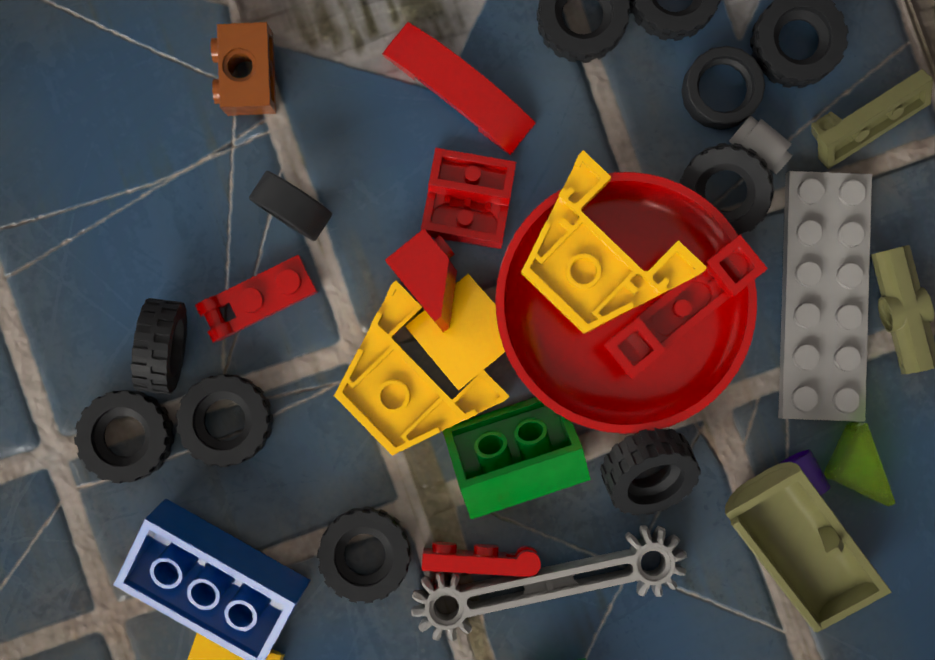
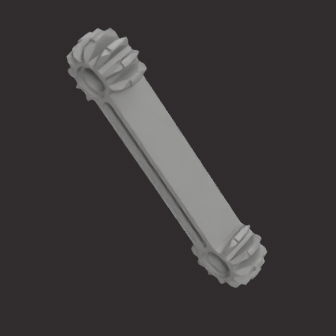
[411,525,687,641]

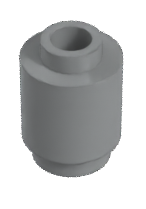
[729,115,793,175]

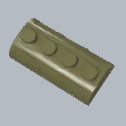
[725,462,892,633]

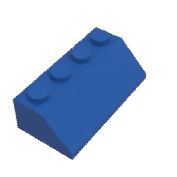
[113,498,311,660]

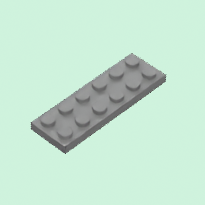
[778,171,872,422]

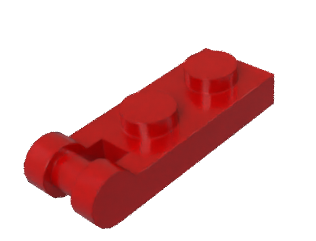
[195,255,318,343]
[421,542,541,577]

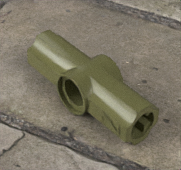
[871,245,935,374]

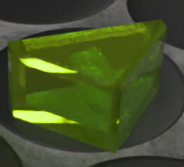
[824,422,896,506]

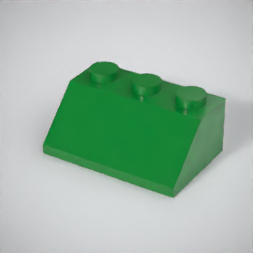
[443,397,591,520]

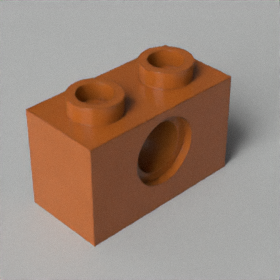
[211,22,276,116]

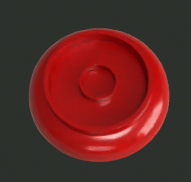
[495,172,757,434]

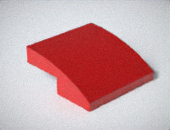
[421,148,516,249]

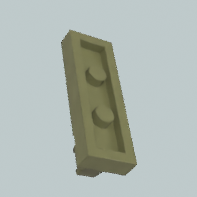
[811,69,933,169]

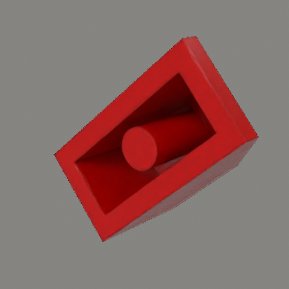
[385,229,457,333]

